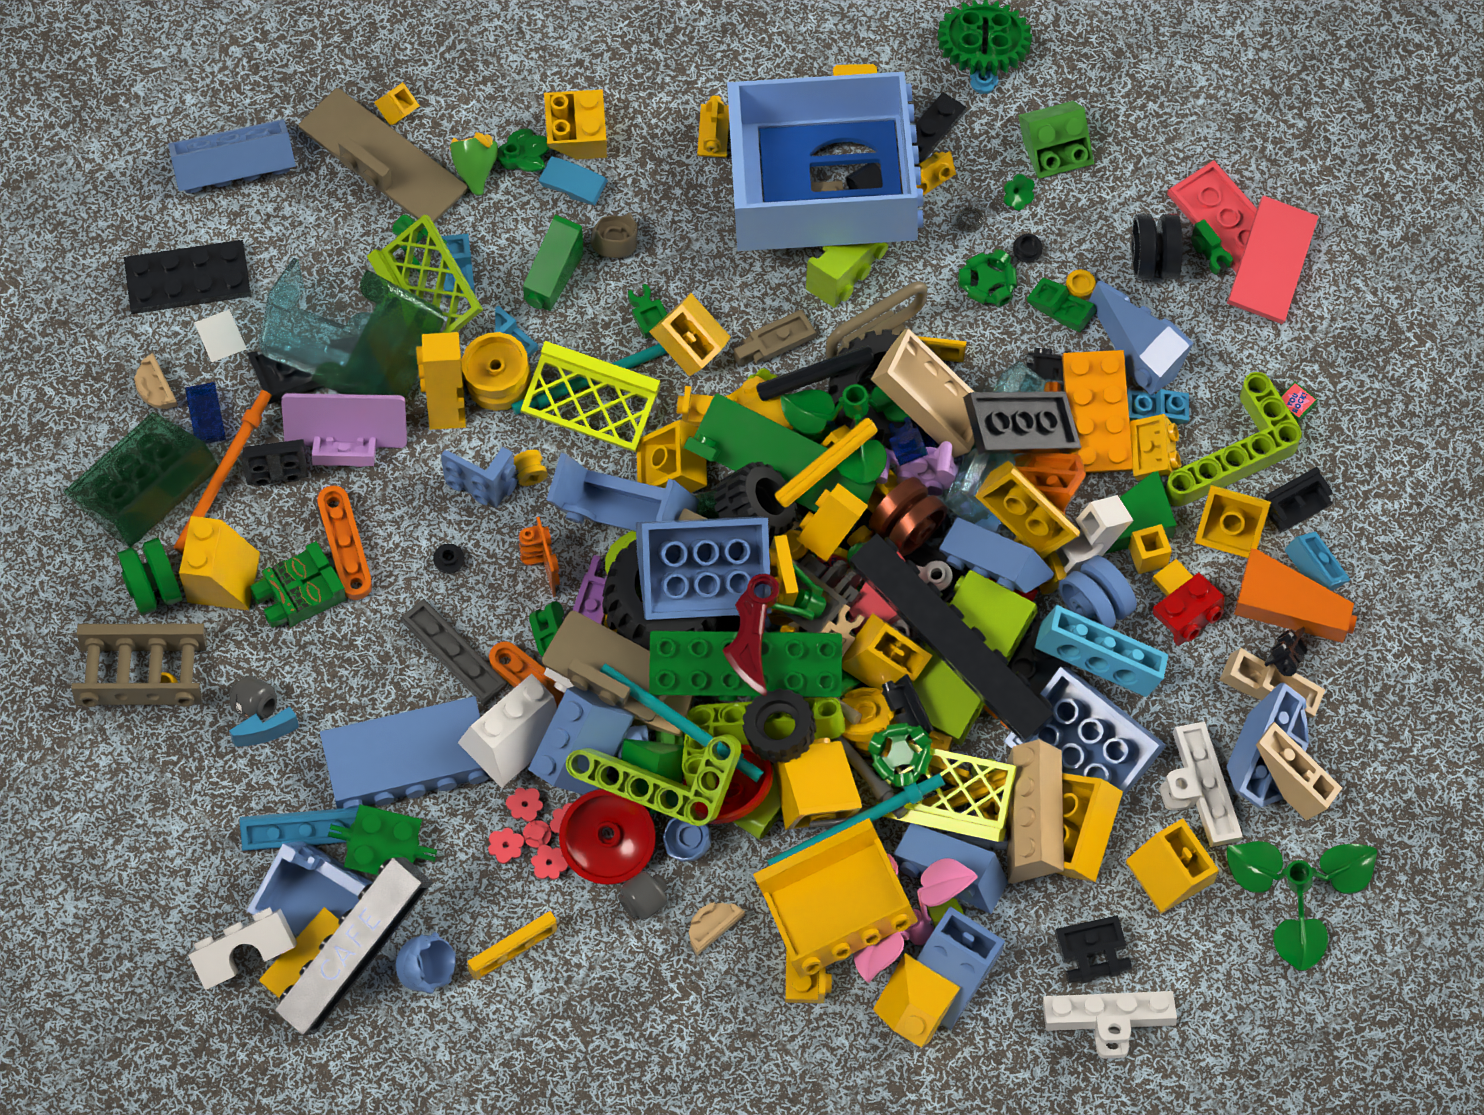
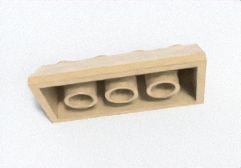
[1006,739,1064,884]

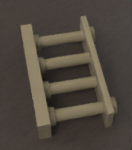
[71,624,207,707]

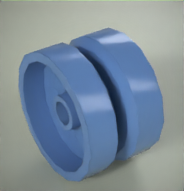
[1059,555,1137,629]

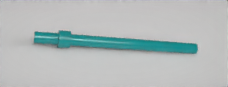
[512,343,668,415]
[600,663,764,782]
[767,773,945,866]

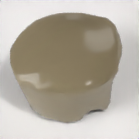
[590,212,638,258]

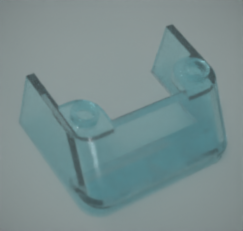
[258,258,404,388]

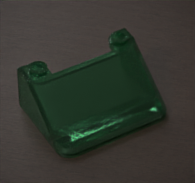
[311,269,444,399]

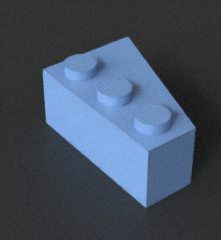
[894,823,1008,914]

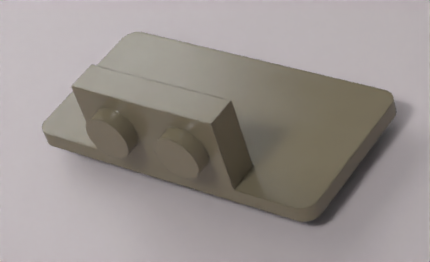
[542,611,668,722]

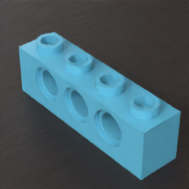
[1035,605,1168,697]

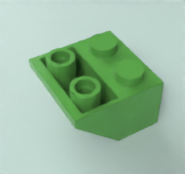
[1018,101,1094,179]

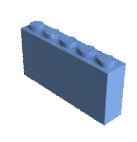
[320,696,490,809]

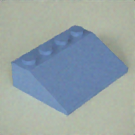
[636,516,771,620]
[1004,667,1166,799]

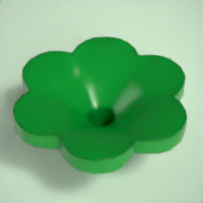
[1004,173,1035,211]

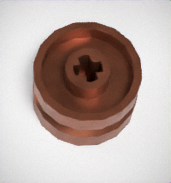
[869,477,947,556]

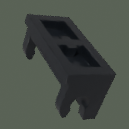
[1264,467,1333,533]

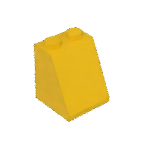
[179,516,260,611]
[774,738,862,830]

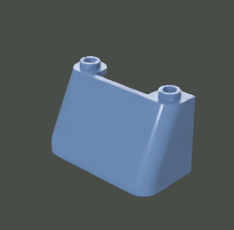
[246,841,373,936]

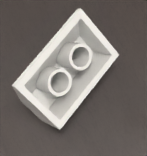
[458,673,557,788]

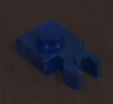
[888,417,928,466]

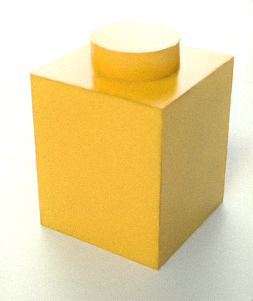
[1128,524,1172,575]

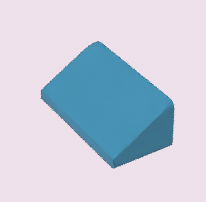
[1285,531,1350,591]

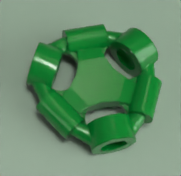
[958,249,1017,308]
[868,722,933,787]

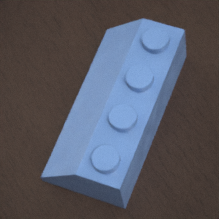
[168,119,296,193]

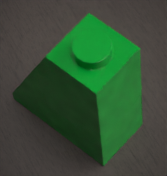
[523,214,583,311]
[1105,471,1177,554]

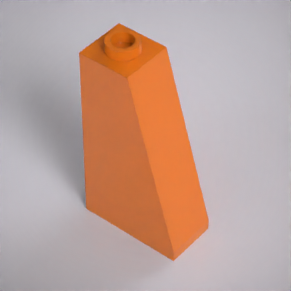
[1234,548,1357,643]

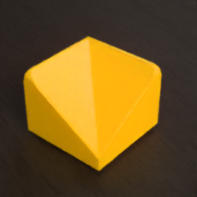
[374,82,420,125]

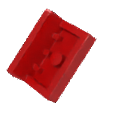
[1153,572,1224,646]

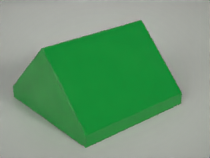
[616,738,684,815]

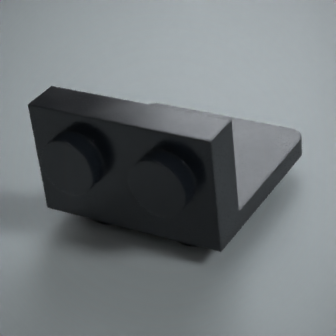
[241,439,308,486]

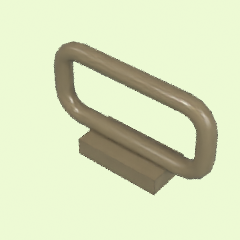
[825,281,928,359]

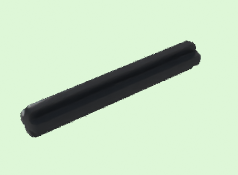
[756,345,875,401]

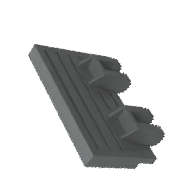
[769,527,862,633]

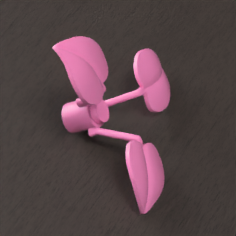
[853,853,978,983]

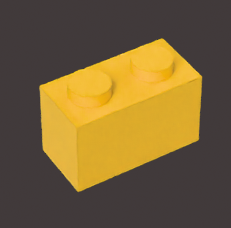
[796,483,868,562]

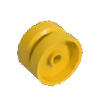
[461,332,532,411]

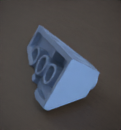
[1089,280,1194,395]

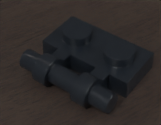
[1055,915,1132,984]

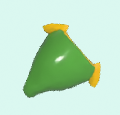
[449,132,498,196]

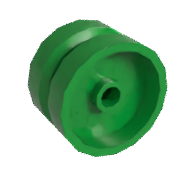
[117,537,183,616]

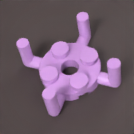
[876,441,976,513]

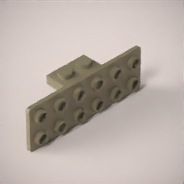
[299,88,468,223]

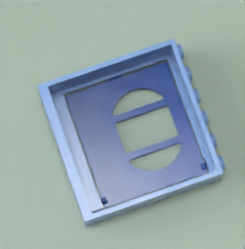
[727,72,923,251]

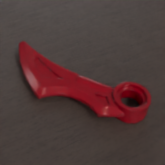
[722,574,779,696]

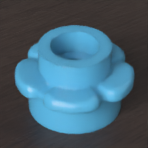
[970,70,999,94]

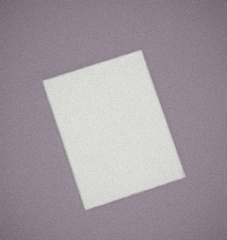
[194,309,247,362]

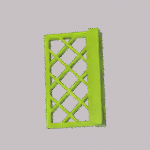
[367,214,483,346]

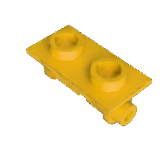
[697,95,729,158]
[900,151,956,195]

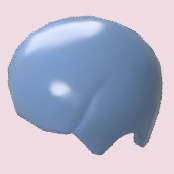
[662,818,711,862]

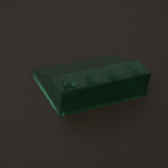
[63,412,219,548]

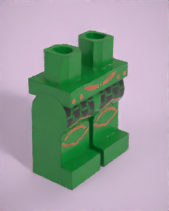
[250,541,346,628]

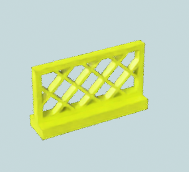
[520,341,660,452]
[876,742,1017,842]

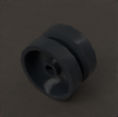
[1131,214,1182,280]

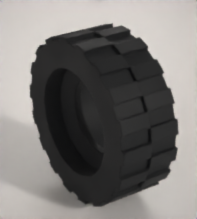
[742,688,817,763]

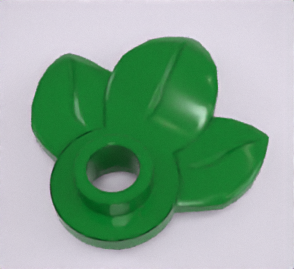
[497,128,551,172]

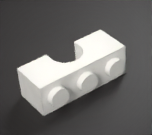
[1055,495,1133,575]
[188,907,297,990]

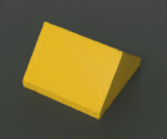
[1194,485,1271,558]

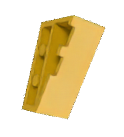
[416,332,466,430]

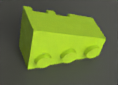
[806,242,889,308]

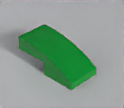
[1026,277,1096,333]

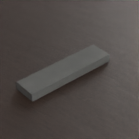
[400,598,507,706]

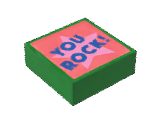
[1281,381,1318,423]

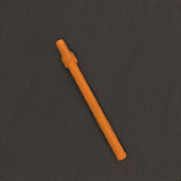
[173,390,272,554]

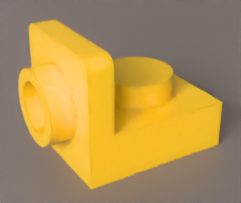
[676,386,714,427]

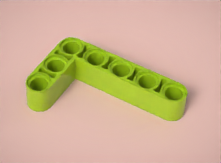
[1165,372,1302,507]
[682,697,846,788]
[566,734,741,826]

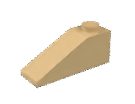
[1256,722,1342,821]

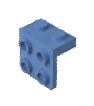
[441,447,517,508]

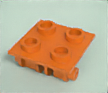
[519,517,560,597]

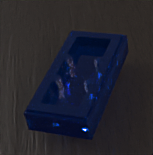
[185,382,226,446]

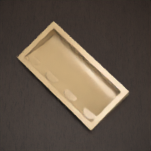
[871,328,975,458]

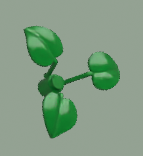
[780,384,912,485]
[1227,841,1377,971]

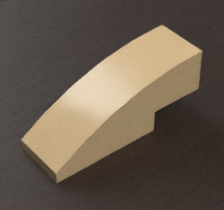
[1219,648,1325,718]

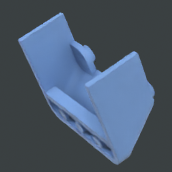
[546,453,699,532]

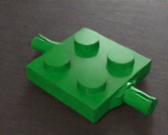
[328,804,437,875]

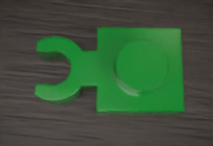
[628,284,667,339]

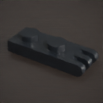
[897,92,966,164]

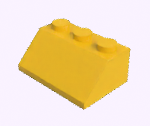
[975,461,1080,559]
[1057,773,1123,882]

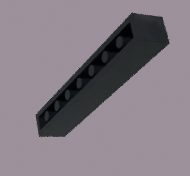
[849,533,1053,743]

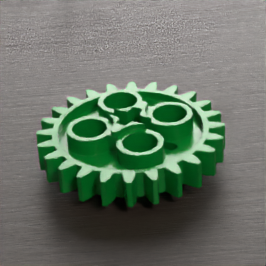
[937,0,1032,77]

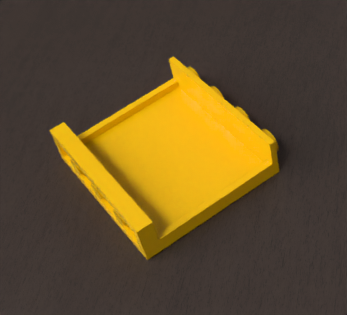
[753,818,918,979]

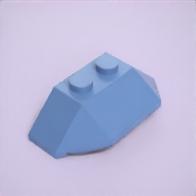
[1227,683,1309,808]

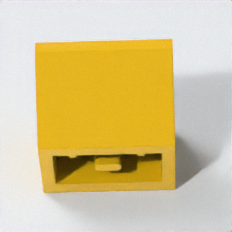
[544,89,607,160]
[649,293,731,377]
[842,613,933,691]
[1125,818,1219,914]

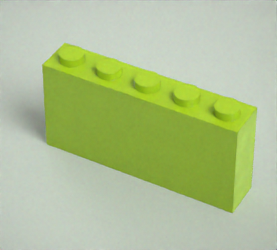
[896,570,1038,746]

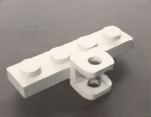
[1159,721,1243,847]
[1043,991,1177,1059]

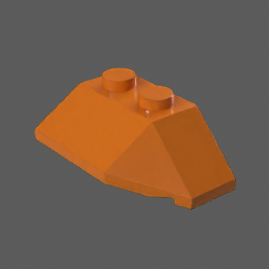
[975,453,1086,512]

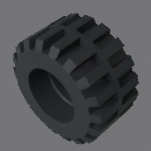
[714,461,797,542]

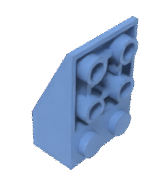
[917,907,1005,1031]

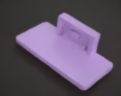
[281,393,407,467]

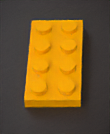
[1062,350,1133,474]

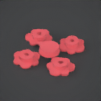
[488,787,572,880]

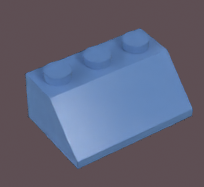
[939,517,1054,593]
[528,686,635,794]

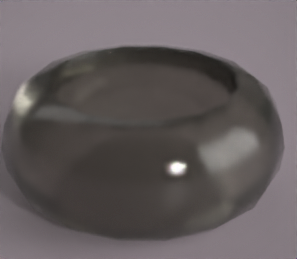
[956,207,984,232]

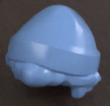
[396,932,456,994]

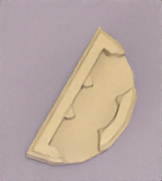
[134,353,178,409]
[689,902,745,956]

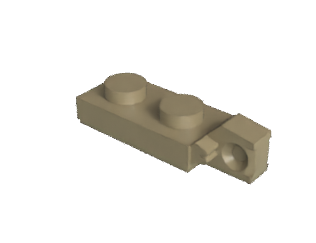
[733,310,817,367]

